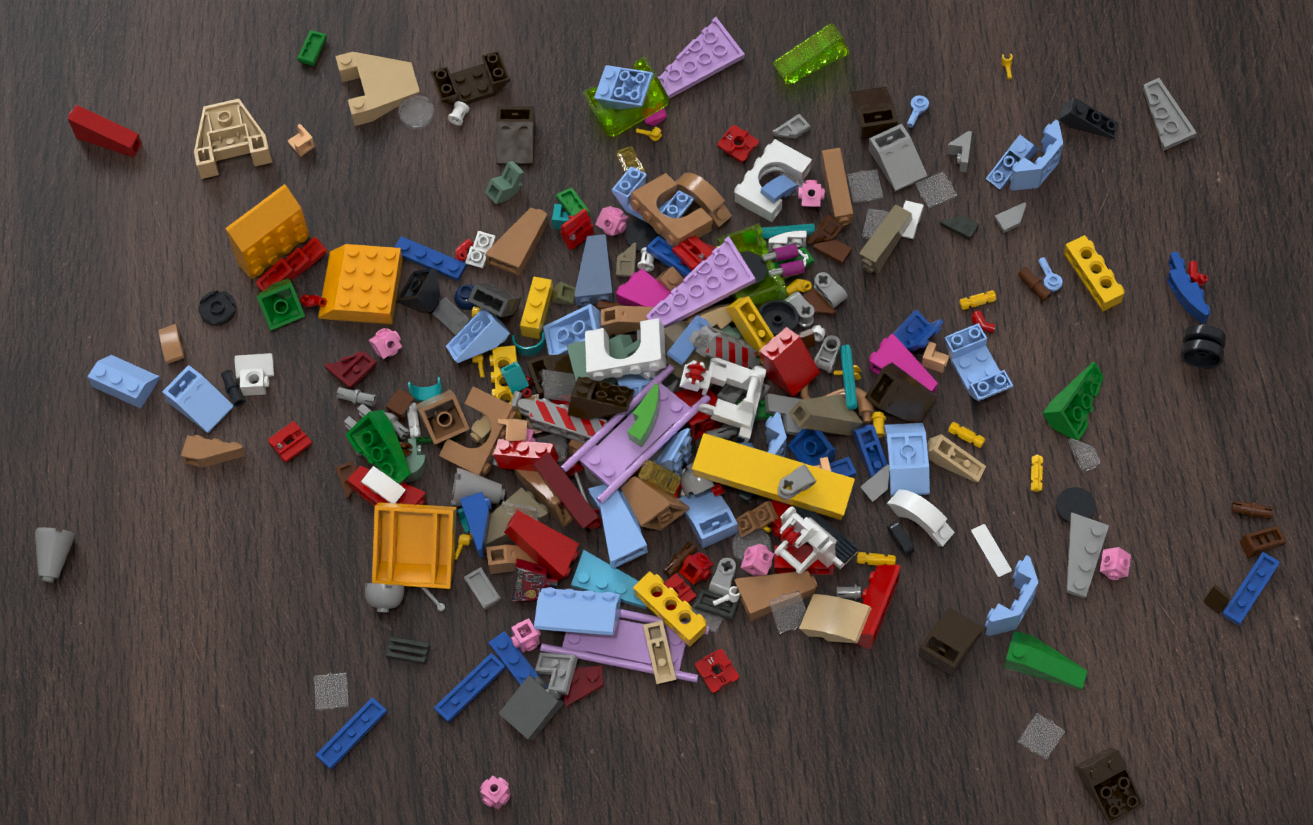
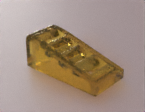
[615,146,645,174]
[638,460,682,495]

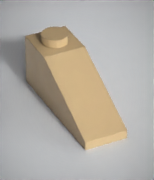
[927,434,986,483]
[642,620,676,684]

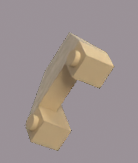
[335,52,420,126]
[194,99,273,179]

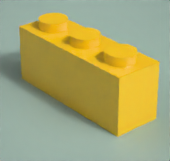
[520,277,553,339]
[725,296,774,356]

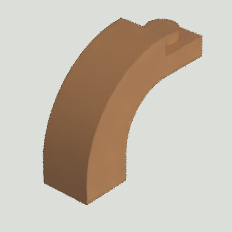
[675,173,732,227]

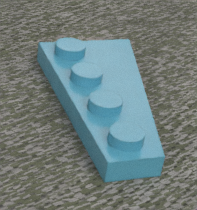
[571,550,647,609]

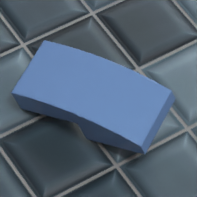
[760,175,798,203]

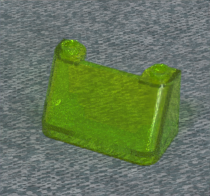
[583,56,669,136]
[715,224,787,305]

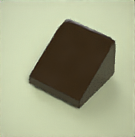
[1204,585,1231,614]

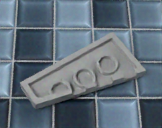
[1142,78,1197,151]
[1066,512,1109,599]

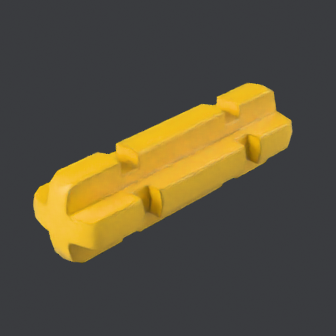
[959,290,996,310]
[948,422,985,448]
[1031,455,1043,492]
[857,552,896,565]

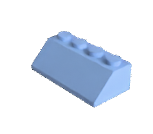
[534,587,621,635]

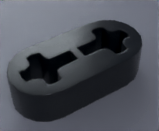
[887,521,915,557]

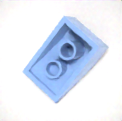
[543,304,602,355]
[446,308,510,363]

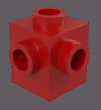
[679,552,714,584]

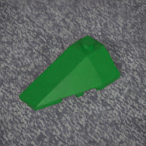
[1043,362,1104,441]
[345,410,411,485]
[1004,630,1087,690]

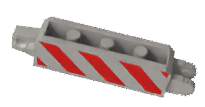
[688,325,761,368]
[517,398,615,446]

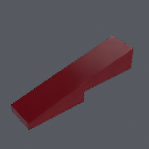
[533,452,598,528]

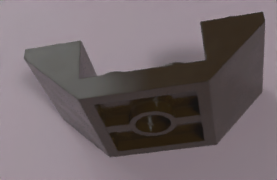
[430,50,510,105]

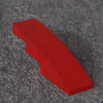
[255,237,328,291]

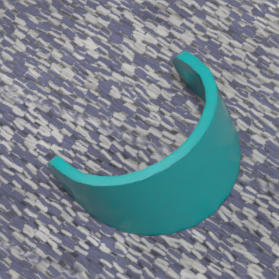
[512,332,545,356]
[408,377,442,402]

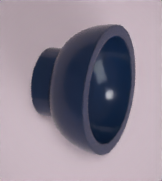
[454,284,477,310]

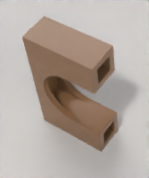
[630,173,713,247]
[439,386,518,477]

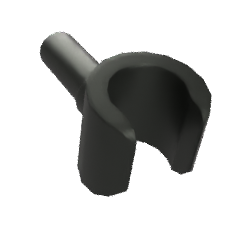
[739,490,757,505]

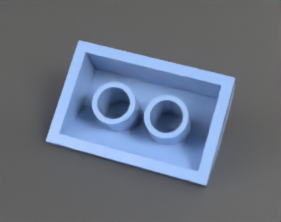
[88,355,160,409]

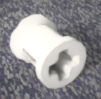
[448,101,470,126]
[637,247,655,272]

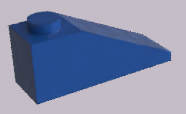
[851,424,890,481]
[460,492,492,558]

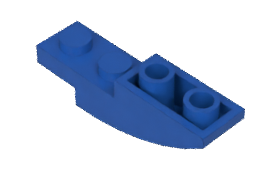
[1167,251,1210,324]

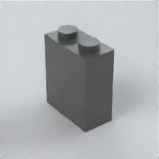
[468,282,522,317]
[498,676,564,741]

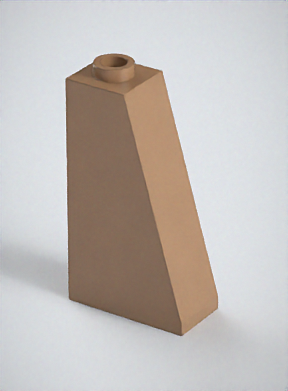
[821,148,853,226]
[485,208,549,276]
[514,470,573,528]
[734,571,818,621]

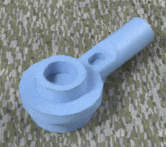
[907,96,929,128]
[1038,257,1063,292]

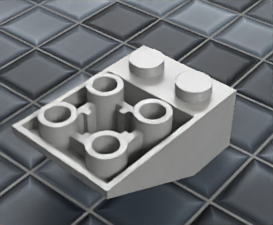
[869,124,928,192]

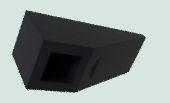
[1058,97,1119,139]

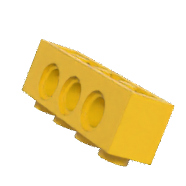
[1064,235,1125,312]
[490,346,522,420]
[633,571,707,647]

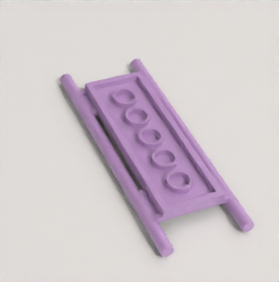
[561,364,711,504]
[540,609,709,683]

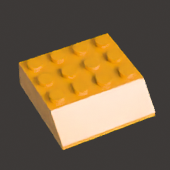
[225,184,310,279]
[318,244,403,324]
[372,502,457,589]

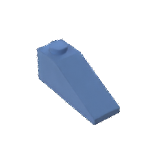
[666,315,712,365]

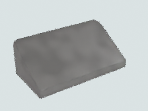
[432,297,470,336]

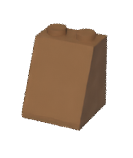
[415,390,470,445]
[621,476,690,531]

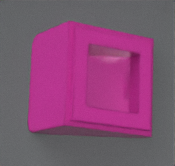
[642,101,667,126]

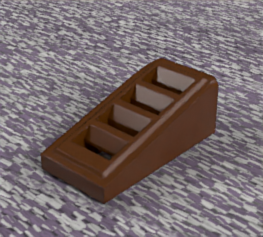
[1240,526,1286,558]

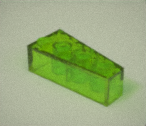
[772,23,850,86]

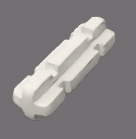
[407,402,421,438]

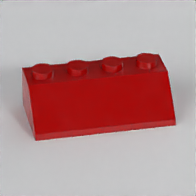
[854,565,901,650]

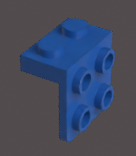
[893,310,943,351]

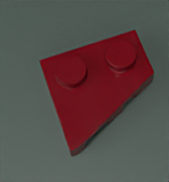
[324,351,377,390]
[564,665,604,708]

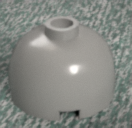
[681,462,714,497]
[365,583,404,613]

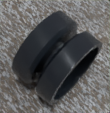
[758,299,799,337]
[1180,325,1226,368]

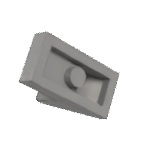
[947,131,972,172]

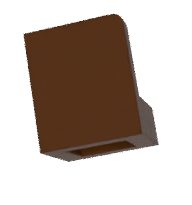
[386,389,414,423]

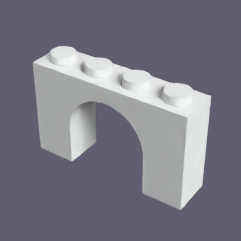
[734,139,812,222]
[585,318,666,381]

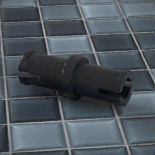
[221,370,245,407]

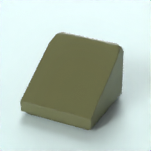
[551,281,576,305]

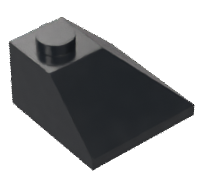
[396,268,441,313]

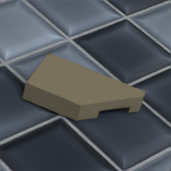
[616,243,637,277]

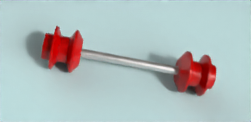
[563,457,602,529]

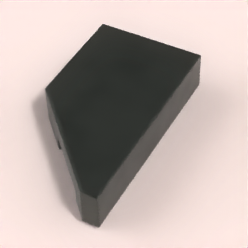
[940,215,979,240]

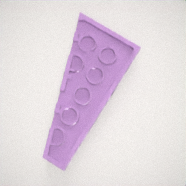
[646,17,745,105]
[646,236,756,329]

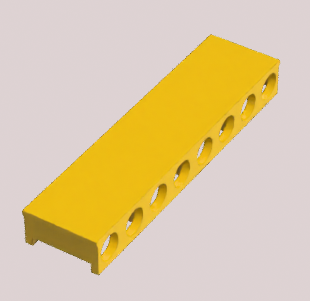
[692,433,855,520]

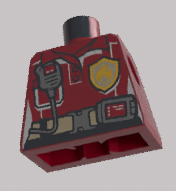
[511,558,558,601]

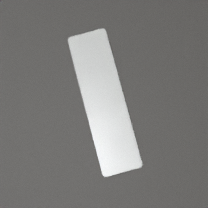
[971,524,1012,577]

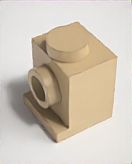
[469,413,491,445]

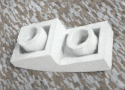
[902,201,924,240]
[465,231,497,269]
[768,231,806,252]
[361,466,405,503]

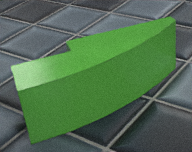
[627,383,660,447]

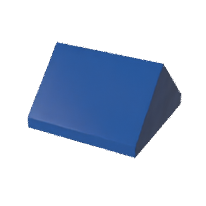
[788,428,835,466]

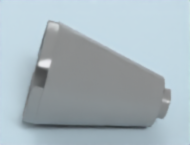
[451,468,505,507]
[35,527,75,583]

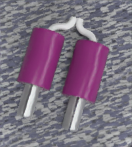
[762,244,809,278]

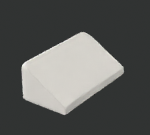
[235,353,274,379]

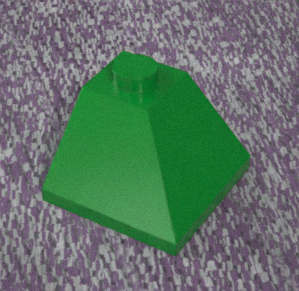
[256,278,305,331]

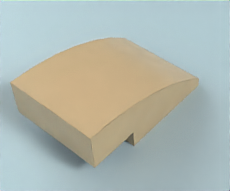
[682,304,732,329]
[799,594,872,643]

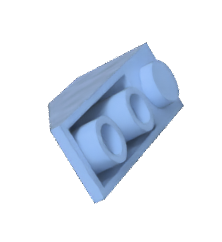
[986,135,1038,190]

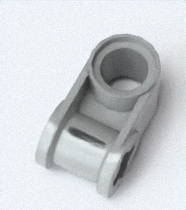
[814,272,848,309]
[784,291,815,328]
[814,335,840,374]
[777,465,817,499]
[708,558,736,596]

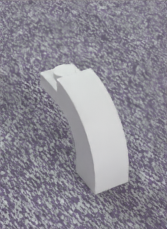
[887,489,955,547]

